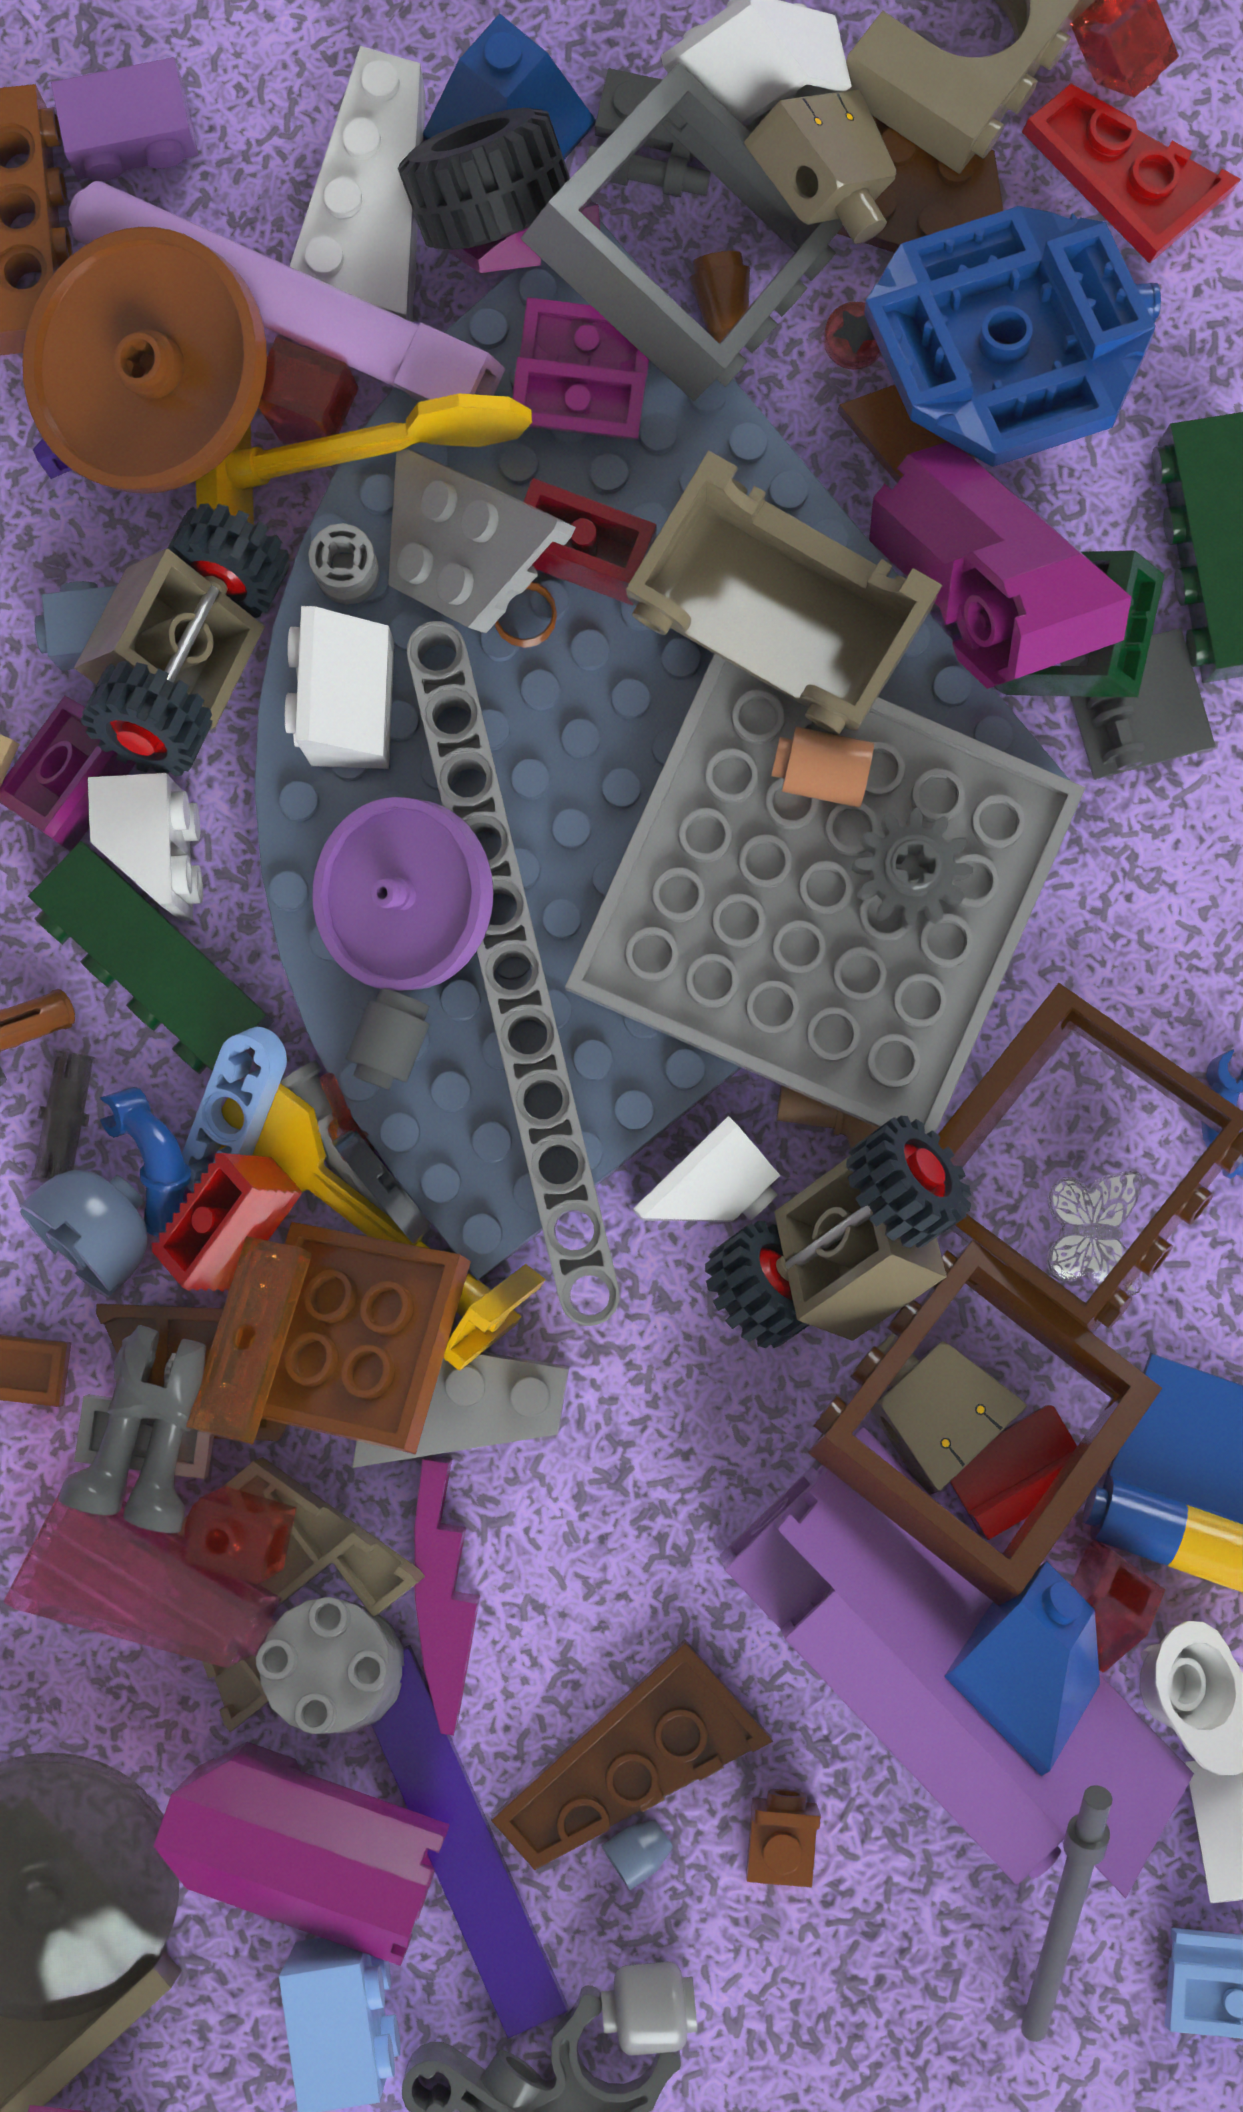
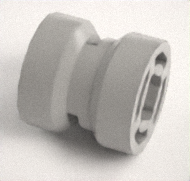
[308,523,380,605]

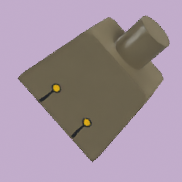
[744,89,896,244]
[870,1333,1027,1495]

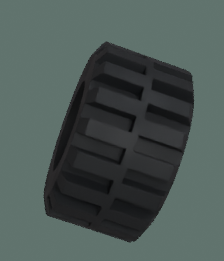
[397,108,570,250]

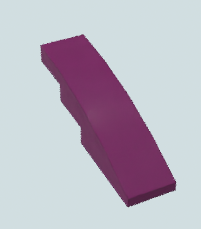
[414,1455,480,1736]

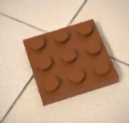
[234,1222,471,1454]

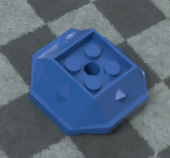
[864,206,1156,467]

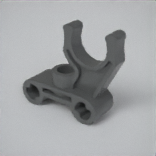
[402,1985,681,2112]

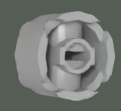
[256,1597,404,1734]

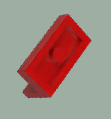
[950,1405,1077,1540]

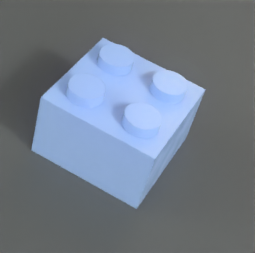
[279,1938,401,2112]

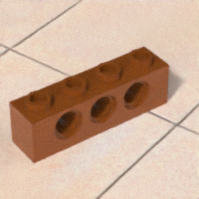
[0,84,73,355]

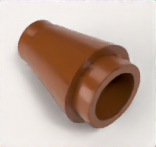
[689,251,750,343]

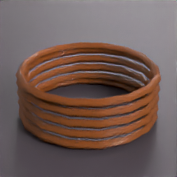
[495,582,557,648]

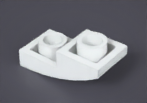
[1185,1760,1243,1904]

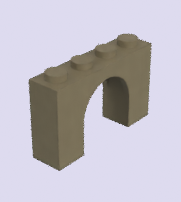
[846,0,1101,174]

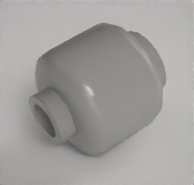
[601,1961,697,2055]

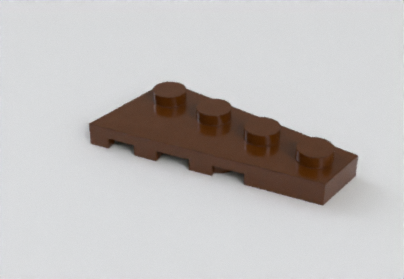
[491,1639,773,1870]

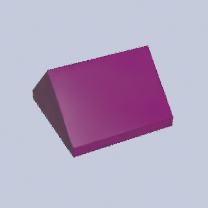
[0,695,136,851]

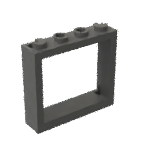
[520,62,844,401]

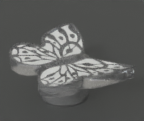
[1046,1171,1143,1296]

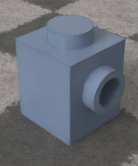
[35,581,117,671]

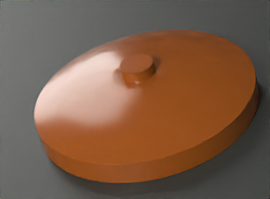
[22,227,267,494]

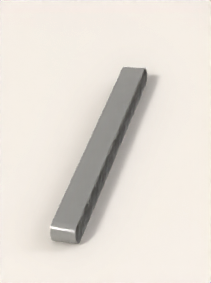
[407,621,619,1326]

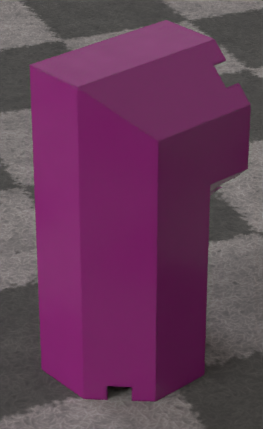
[869,442,1132,689]
[153,1742,450,1966]

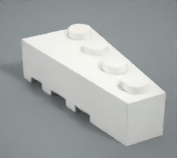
[289,46,426,322]

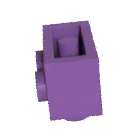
[51,57,199,181]

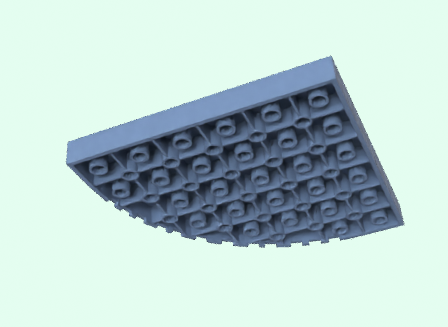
[254,220,1070,1280]

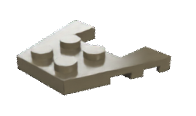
[159,1457,425,1732]

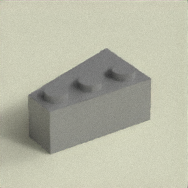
[352,1352,570,1468]

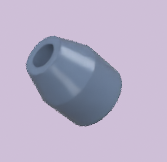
[601,1820,673,1891]

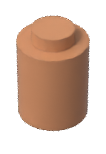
[771,726,874,808]

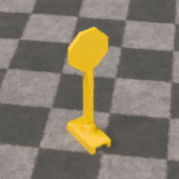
[196,393,532,525]
[219,1083,546,1371]

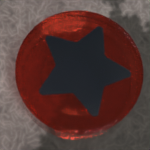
[824,302,881,370]

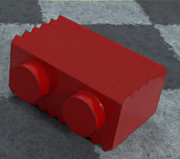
[152,1153,302,1292]

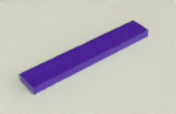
[371,1645,568,2039]

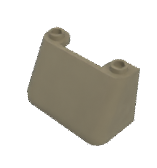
[626,450,942,735]

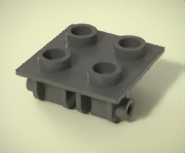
[1060,628,1216,780]

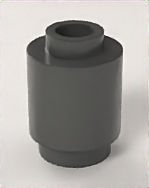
[345,988,430,1090]

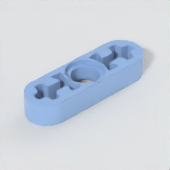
[182,1027,287,1193]

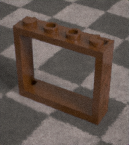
[938,983,1243,1333]
[808,1240,1162,1606]

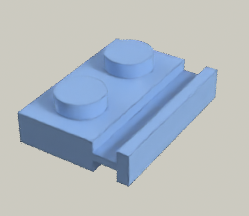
[1164,1927,1243,2039]

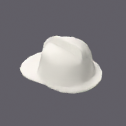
[1139,1621,1243,1776]

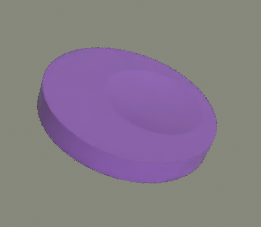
[312,797,493,990]

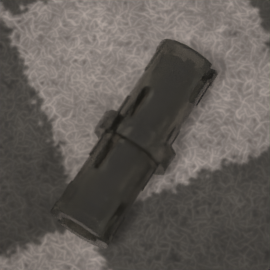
[31,1050,96,1179]

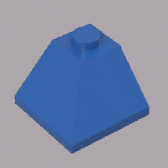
[423,13,596,160]
[944,1561,1100,1776]

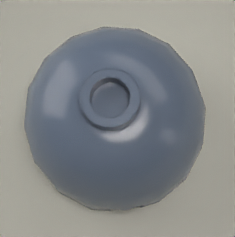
[20,1170,148,1298]

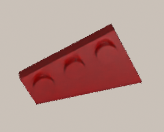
[1022,83,1241,264]

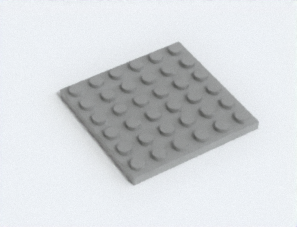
[565,653,1086,1134]

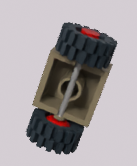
[74,503,290,776]
[705,1115,971,1348]

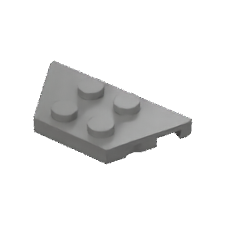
[388,448,576,633]

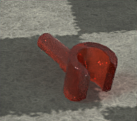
[319,1073,375,1162]

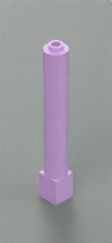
[69,181,505,402]

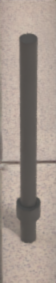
[1021,1785,1113,2042]

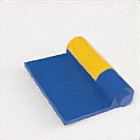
[1082,1353,1243,1593]

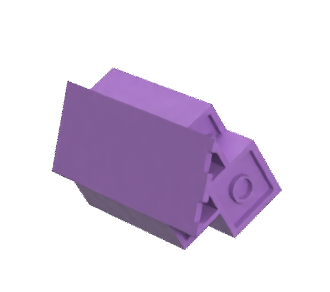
[719,1426,1194,1899]

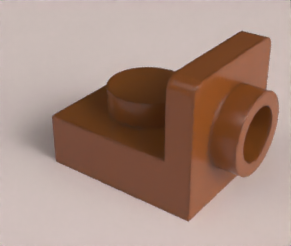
[746,1789,821,1888]

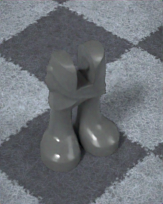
[58,1325,206,1533]

